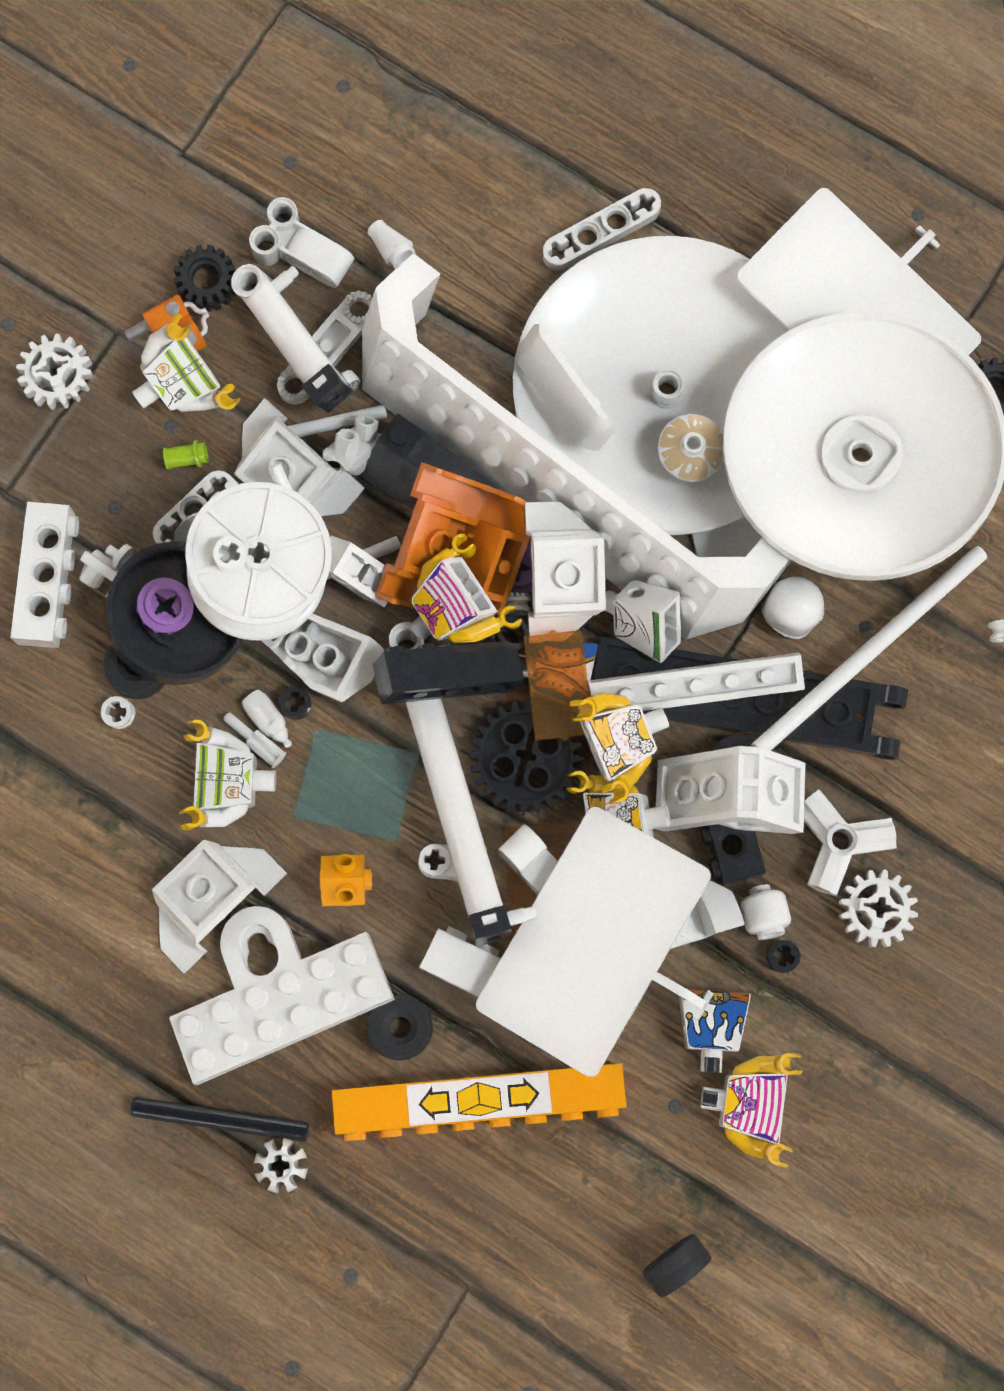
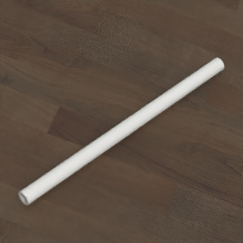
[751,546,987,751]

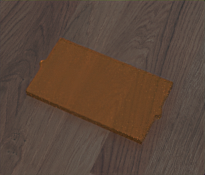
[524,630,589,741]

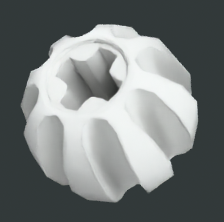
[254,1138,308,1194]

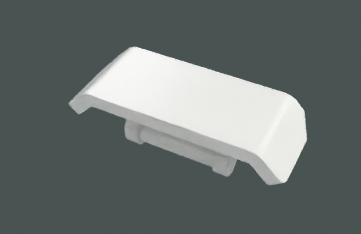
[517,324,614,451]

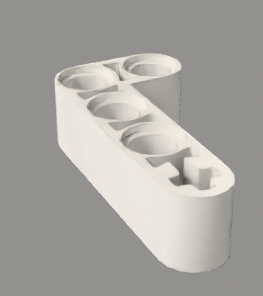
[498,824,558,895]

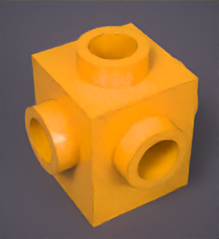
[320,854,372,906]

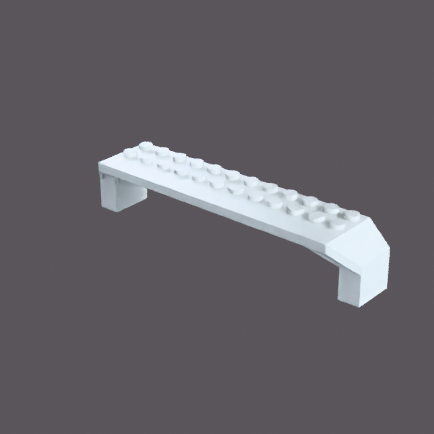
[362,253,791,640]

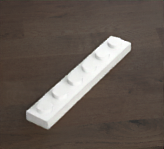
[588,653,805,711]

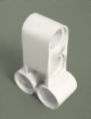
[249,197,355,288]

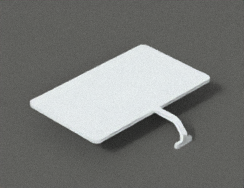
[737,188,981,355]
[476,807,714,1077]

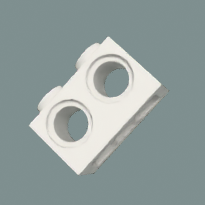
[328,536,387,607]

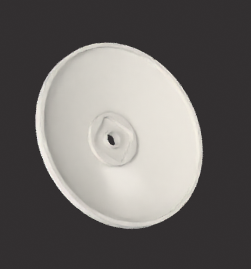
[723,312,1004,581]

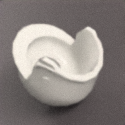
[762,577,824,639]

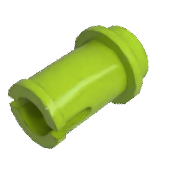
[163,440,209,469]

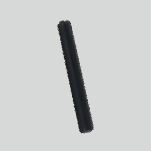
[130,1097,309,1142]

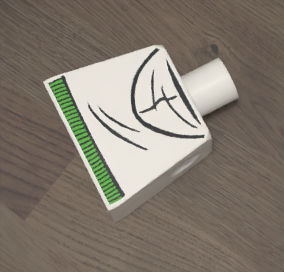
[604,580,681,663]

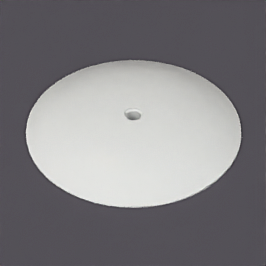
[513,236,789,535]

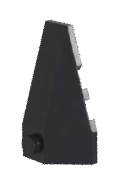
[361,413,500,505]

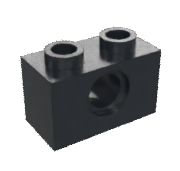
[700,824,766,886]

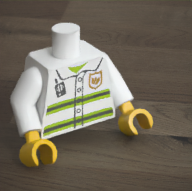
[132,313,241,412]
[179,720,276,831]

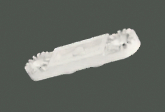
[277,291,372,404]

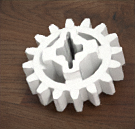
[16,334,93,410]
[839,870,918,948]

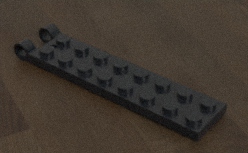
[593,636,909,760]

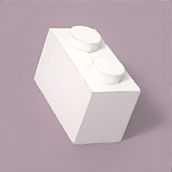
[419,926,501,997]

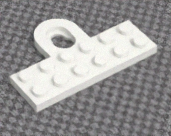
[169,906,395,1085]

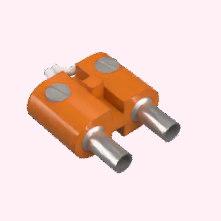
[124,294,209,362]

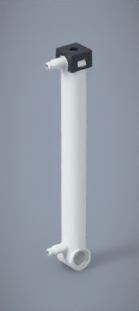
[389,622,536,947]

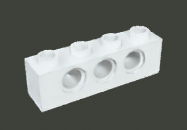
[10,502,79,648]

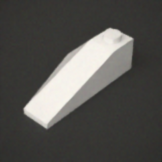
[261,614,384,702]

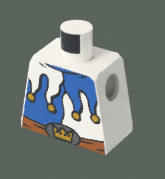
[679,990,750,1073]

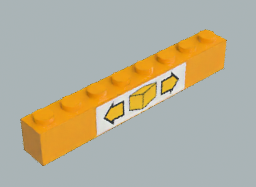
[332,1063,627,1141]

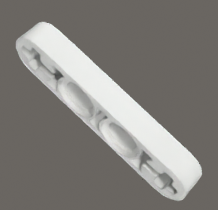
[543,188,661,271]

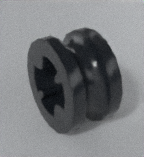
[279,686,312,720]
[766,940,801,973]

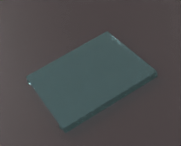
[294,729,418,842]

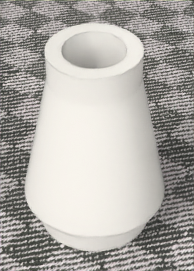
[367,220,415,269]

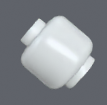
[740,884,791,940]

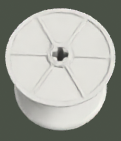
[186,482,332,640]

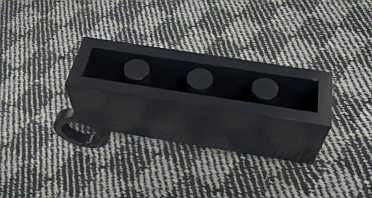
[373,616,530,705]

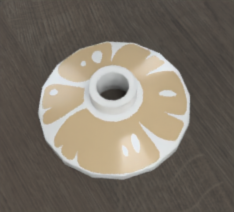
[657,414,724,482]

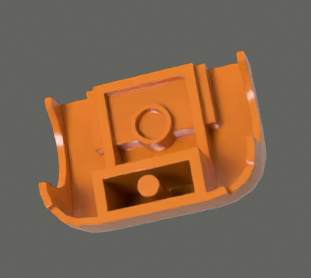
[375,462,530,617]

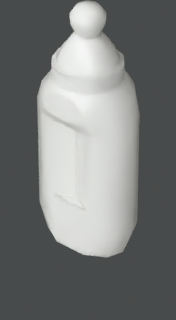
[242,690,292,748]

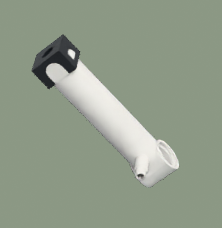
[231,264,354,413]

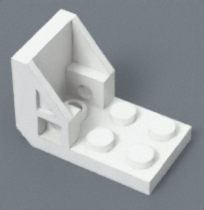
[656,746,805,834]

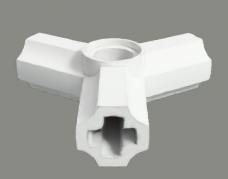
[804,790,897,896]

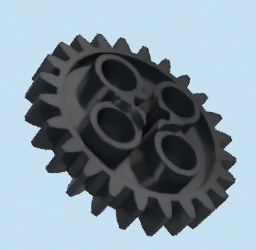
[469,700,583,816]

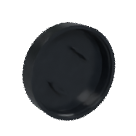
[104,541,243,685]

